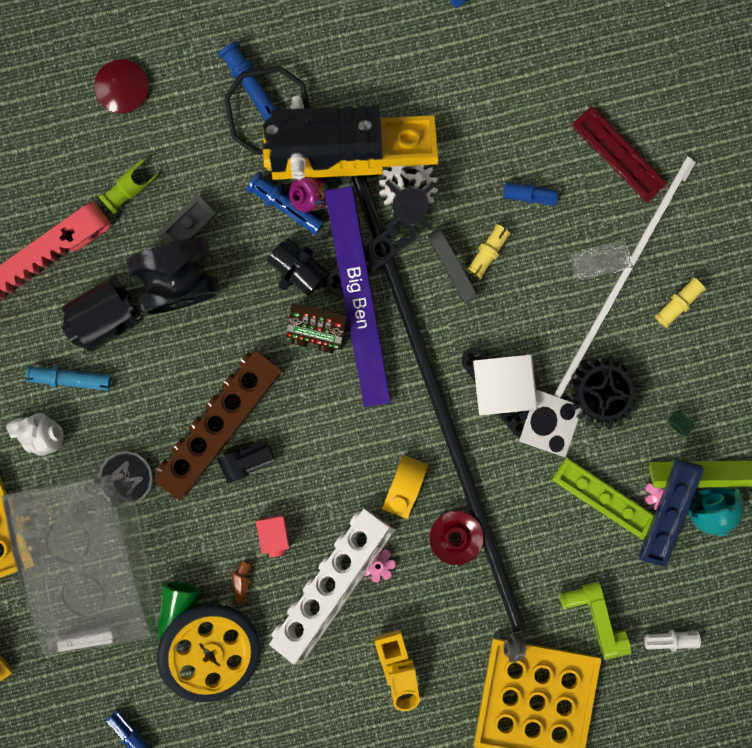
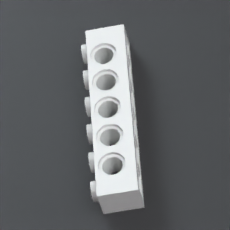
[269,509,396,665]

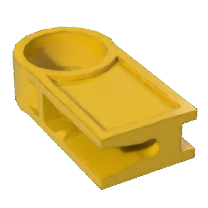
[387,660,420,711]

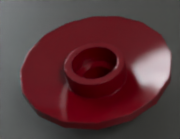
[429,511,483,565]

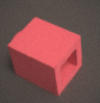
[256,514,290,557]

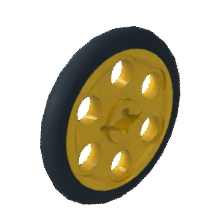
[157,604,260,703]

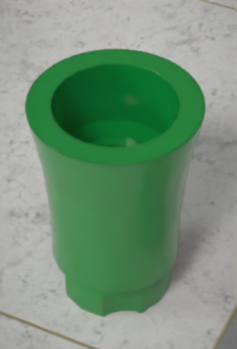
[157,581,200,644]

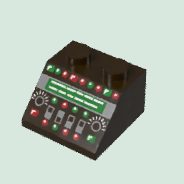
[286,303,348,354]

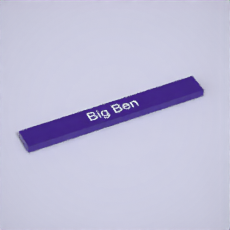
[325,186,392,407]

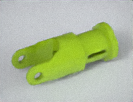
[98,158,159,215]

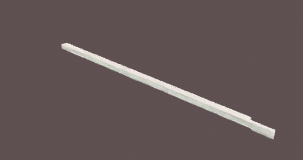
[553,156,696,398]

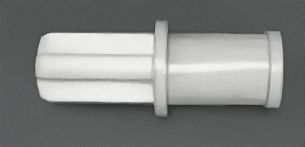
[644,630,701,652]

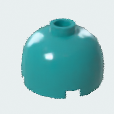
[688,487,744,536]

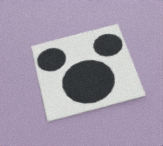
[519,390,581,457]

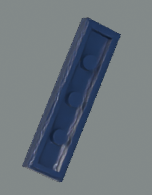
[639,459,704,567]

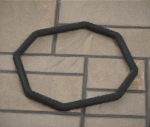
[224,66,310,155]

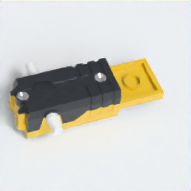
[263,96,438,180]

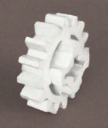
[379,165,438,213]

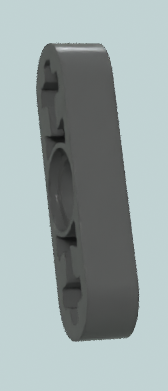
[427,229,477,305]

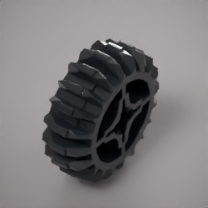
[567,356,642,429]

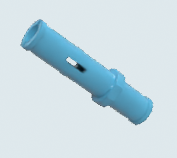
[26,365,111,391]

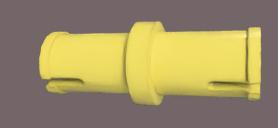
[466,224,511,279]
[654,278,706,328]

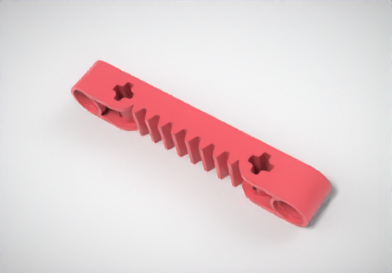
[0,202,111,300]

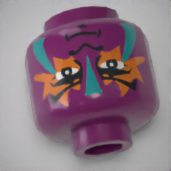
[289,177,329,212]

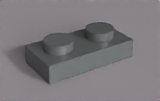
[158,194,217,243]

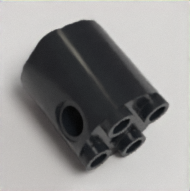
[62,275,144,353]

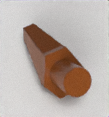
[231,560,251,605]

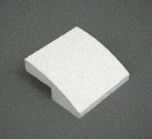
[473,355,538,415]

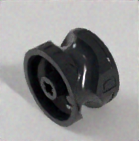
[126,238,222,316]

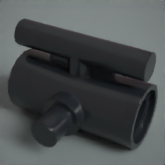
[266,238,330,296]

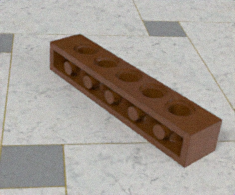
[154,350,283,501]

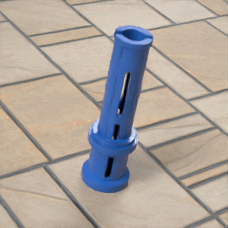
[218,41,277,122]
[246,171,324,235]

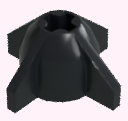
[385,179,435,230]

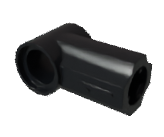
[217,441,276,484]

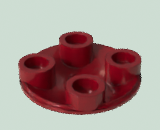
[94,59,149,114]

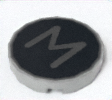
[98,451,154,506]

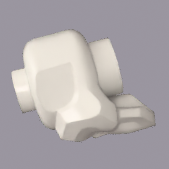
[6,413,63,456]

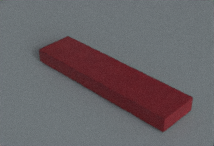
[572,106,667,203]

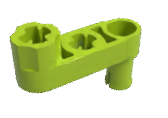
[559,581,631,660]

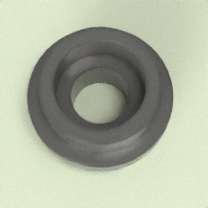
[503,634,526,663]

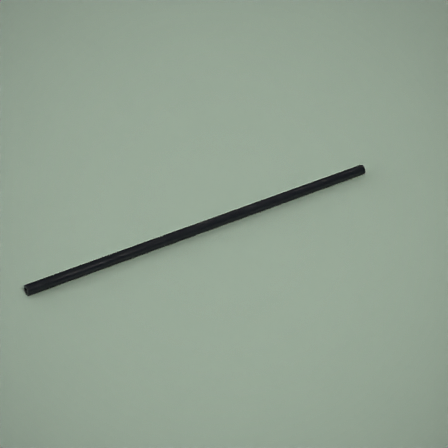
[351,175,526,632]

